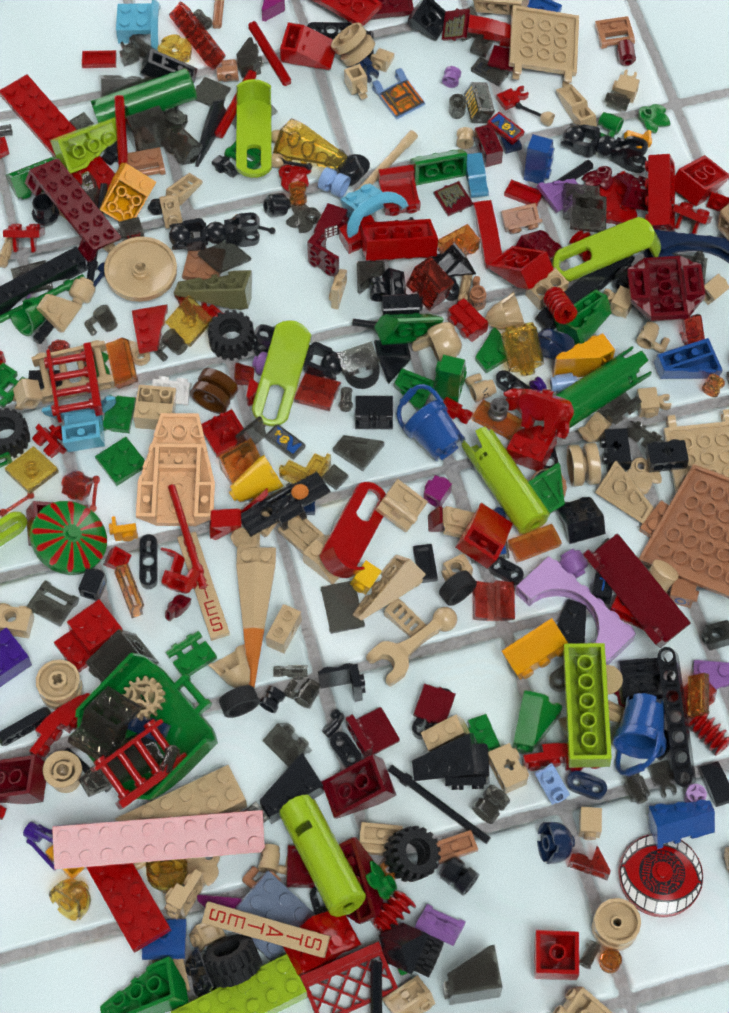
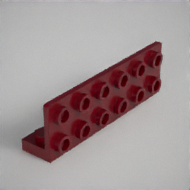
[25,159,121,262]
[583,534,691,648]

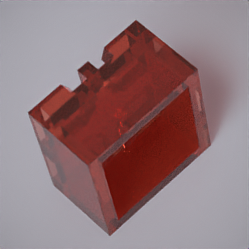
[406,256,454,311]

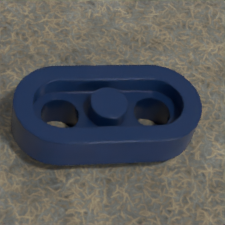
[567,771,607,800]

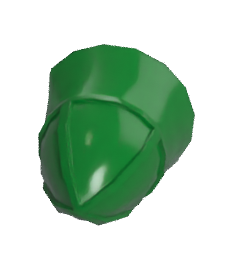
[9,297,46,336]

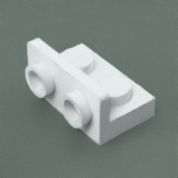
[152,376,192,405]

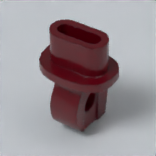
[165,595,192,621]

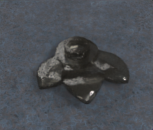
[286,204,321,233]

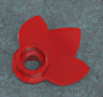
[279,165,312,192]

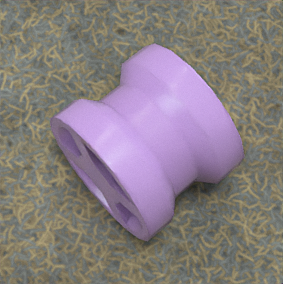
[684,784,707,803]

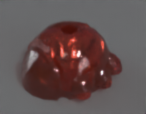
[48,339,70,352]

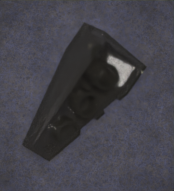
[99,75,158,97]
[79,734,164,797]

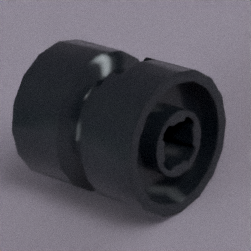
[440,856,480,896]

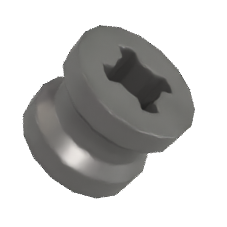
[488,398,509,422]

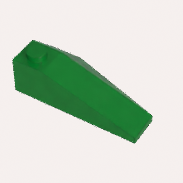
[100,957,189,1013]

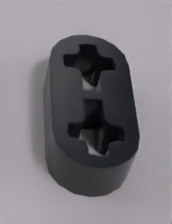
[489,557,524,585]

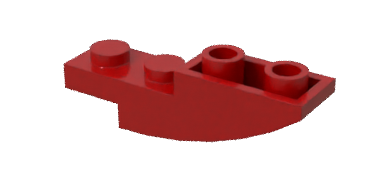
[29,693,90,758]
[522,743,601,772]

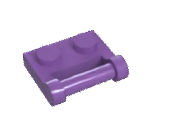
[415,904,466,946]

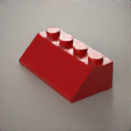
[645,154,675,232]
[360,219,438,261]

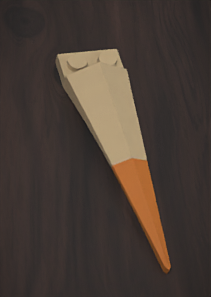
[236,547,276,688]

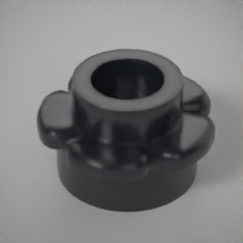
[147,199,162,215]

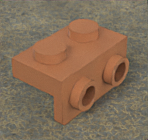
[500,203,543,234]

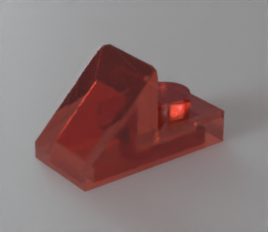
[680,314,705,345]
[568,846,611,881]

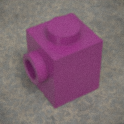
[424,475,452,508]

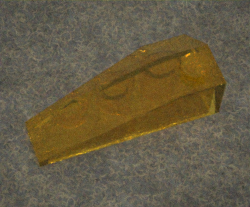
[273,118,347,169]

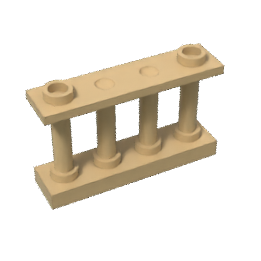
[31,340,115,404]

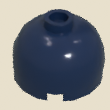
[537,822,575,864]

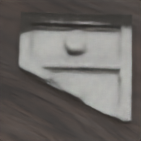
[333,435,384,471]

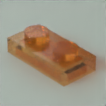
[688,673,709,717]

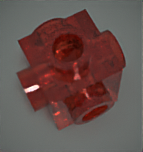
[61,471,94,501]

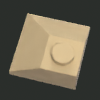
[303,534,340,585]

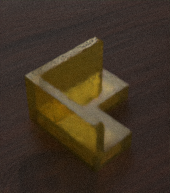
[279,453,331,484]

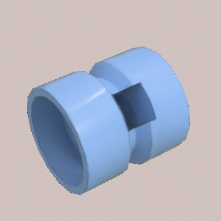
[318,167,350,198]

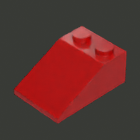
[675,155,729,206]
[487,246,554,290]

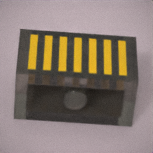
[464,82,495,124]

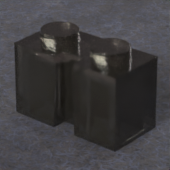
[160,125,203,165]

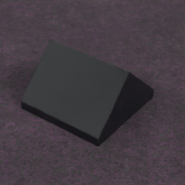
[379,923,429,975]

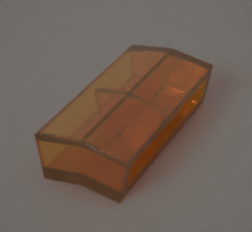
[105,337,138,389]
[472,399,522,441]
[508,524,562,563]
[114,564,144,618]

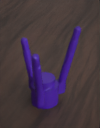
[23,822,57,871]

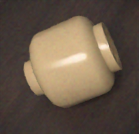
[69,277,96,305]

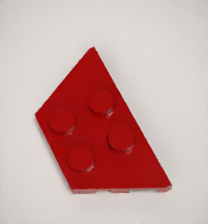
[594,171,638,225]

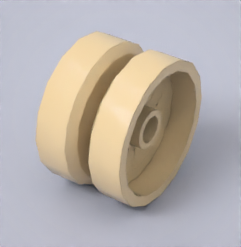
[331,22,375,66]
[567,443,601,487]
[36,659,83,710]
[591,898,641,952]

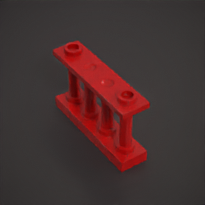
[44,342,103,423]
[91,719,187,810]

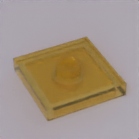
[165,295,212,347]
[4,446,59,494]

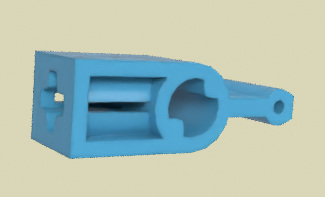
[466,153,489,198]

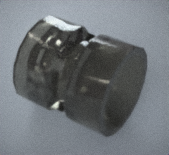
[472,785,510,824]

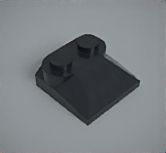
[408,0,445,41]

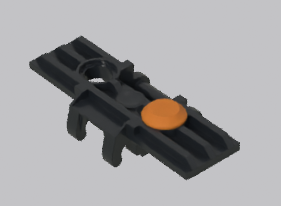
[241,471,331,537]

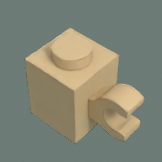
[344,64,368,100]
[612,69,640,103]
[604,285,633,319]
[13,378,43,410]
[635,387,672,418]

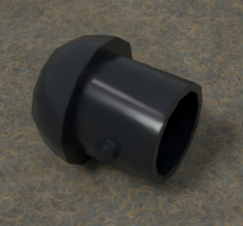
[31,194,59,227]

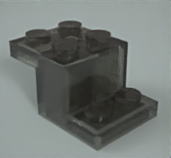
[563,183,607,233]
[68,686,142,760]

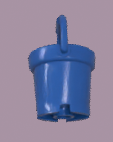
[396,384,466,462]
[612,693,666,776]

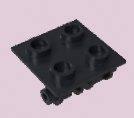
[355,396,393,429]
[185,947,217,997]

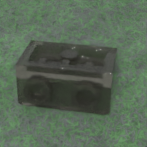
[263,723,312,767]

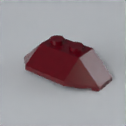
[339,837,384,925]

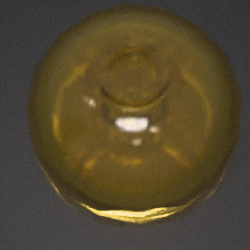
[146,859,188,893]
[49,879,91,921]

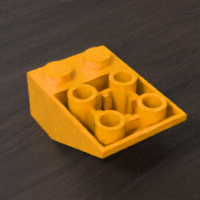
[99,163,156,228]
[553,333,615,377]

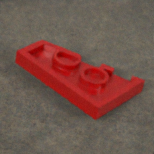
[132,304,168,354]

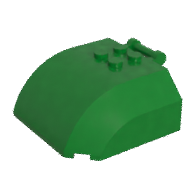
[74,653,218,800]

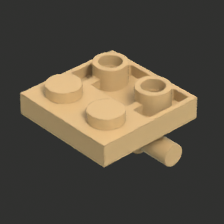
[375,479,428,533]

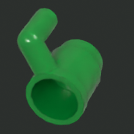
[598,112,624,137]

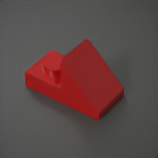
[209,508,242,540]

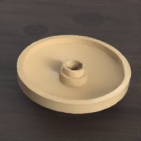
[104,237,177,302]

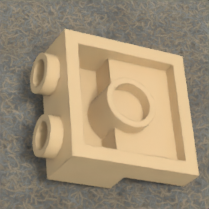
[164,869,206,920]
[553,987,612,1013]

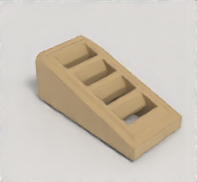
[166,173,203,206]
[384,598,427,637]

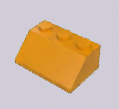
[502,618,568,680]

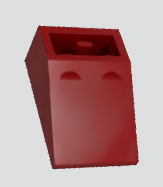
[280,22,335,70]
[455,502,513,569]

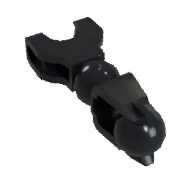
[560,123,648,173]
[169,212,260,251]
[253,324,345,380]

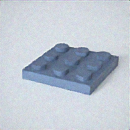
[235,871,314,961]

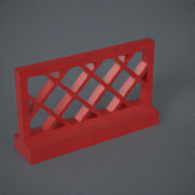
[300,941,398,1013]

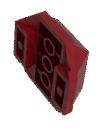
[627,256,705,321]

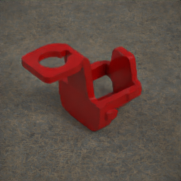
[160,547,199,594]

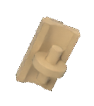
[159,193,183,229]

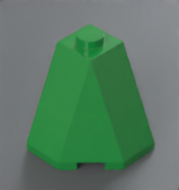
[512,690,562,754]

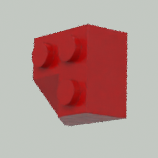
[507,425,557,472]
[534,930,579,980]

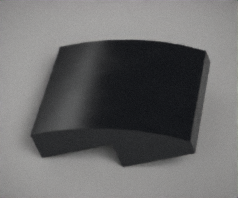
[619,658,663,702]

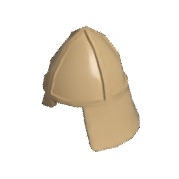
[485,291,526,329]
[208,644,250,688]

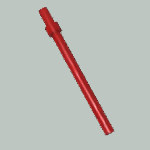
[168,484,207,589]

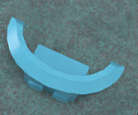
[116,0,161,51]
[340,184,408,238]
[42,395,116,452]

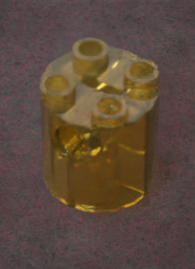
[501,322,545,376]

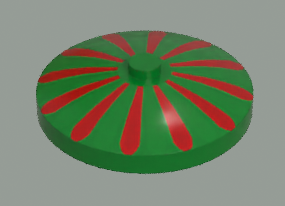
[30,501,107,575]

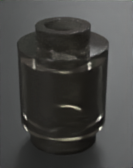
[604,90,631,112]
[448,94,466,119]
[624,773,650,804]

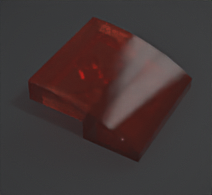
[294,373,341,411]
[472,580,515,621]

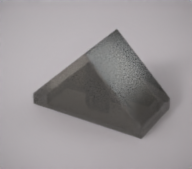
[357,261,385,294]

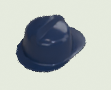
[534,328,575,360]

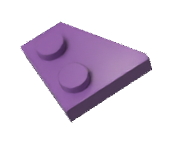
[536,179,585,214]
[692,660,729,699]

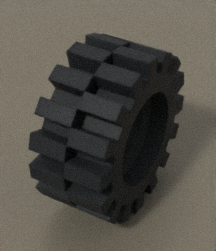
[414,935,444,977]

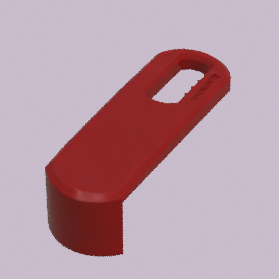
[320,482,386,578]

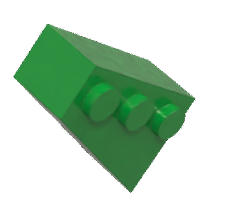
[554,290,612,345]
[434,354,467,403]

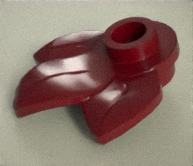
[581,166,614,191]

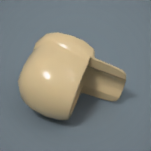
[412,322,462,361]

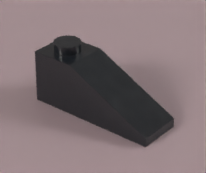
[140,48,197,83]

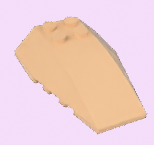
[136,413,215,526]

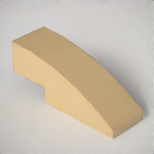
[556,84,597,126]

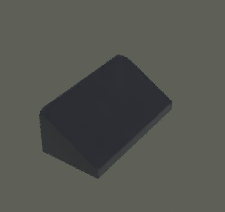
[382,268,406,295]

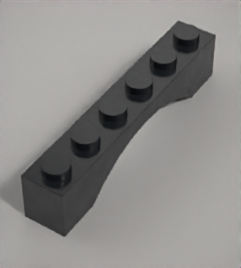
[0,247,87,315]

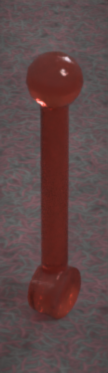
[90,476,100,512]
[0,492,34,517]

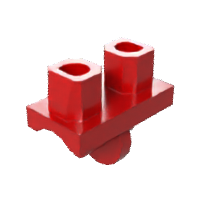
[32,424,67,458]

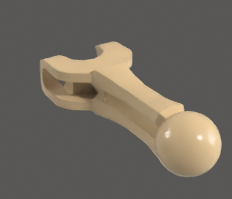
[366,607,457,687]

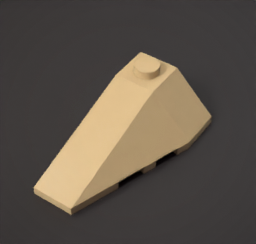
[352,554,426,621]

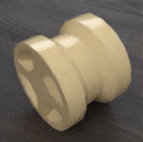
[457,127,474,149]

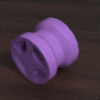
[442,66,462,88]

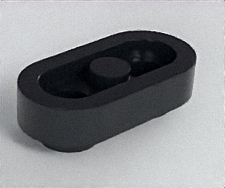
[330,732,362,768]

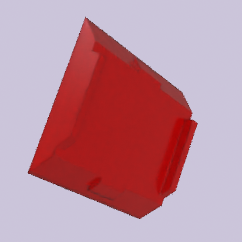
[241,488,269,513]

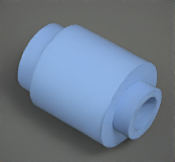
[550,372,578,394]

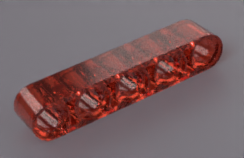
[169,1,226,69]

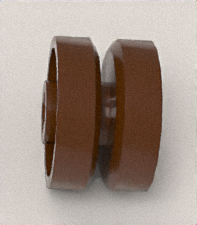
[190,368,238,414]

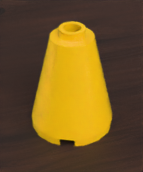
[229,455,283,502]

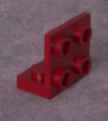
[616,173,648,211]
[307,227,339,277]
[516,230,562,259]
[346,707,400,758]

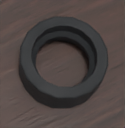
[344,352,380,389]
[439,570,477,606]
[219,685,260,718]

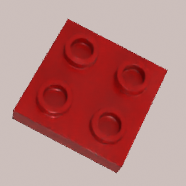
[672,202,713,234]
[3,223,45,252]
[201,409,250,458]

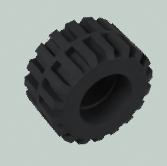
[208,310,255,361]
[0,408,30,460]
[383,826,441,882]
[203,934,262,988]

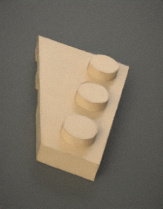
[595,461,654,524]

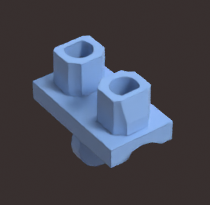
[534,763,570,805]

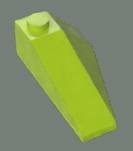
[50,117,117,174]

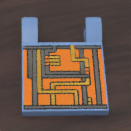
[372,68,425,120]

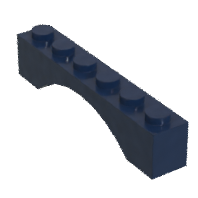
[644,229,729,263]

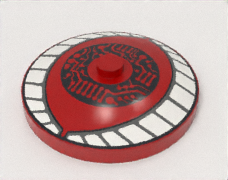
[619,834,703,918]

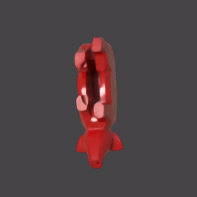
[503,388,574,439]

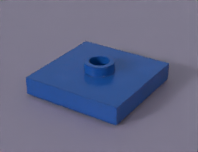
[142,919,187,960]

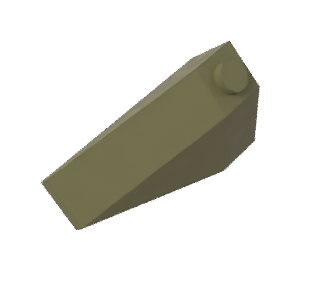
[174,270,252,310]

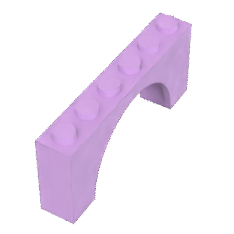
[515,556,636,665]

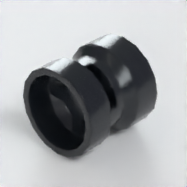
[369,277,388,302]
[259,686,286,714]

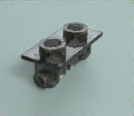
[627,420,663,448]

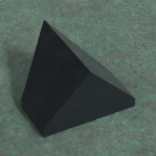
[432,243,476,278]
[374,340,411,384]

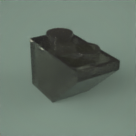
[236,37,263,78]

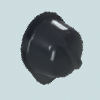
[335,154,370,186]

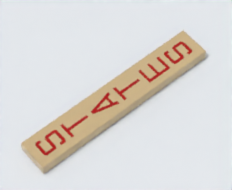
[177,531,230,641]
[201,901,331,958]

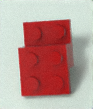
[53,599,123,672]
[283,911,361,975]

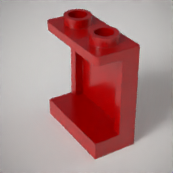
[378,164,421,216]

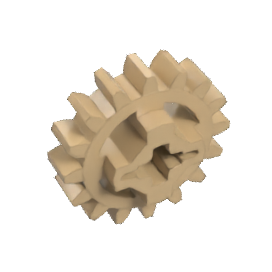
[121,676,166,721]

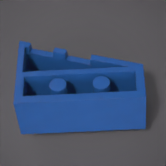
[524,134,555,184]
[653,338,723,379]
[649,800,715,849]

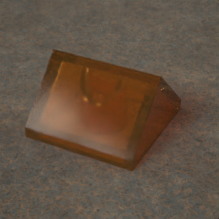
[218,438,260,485]

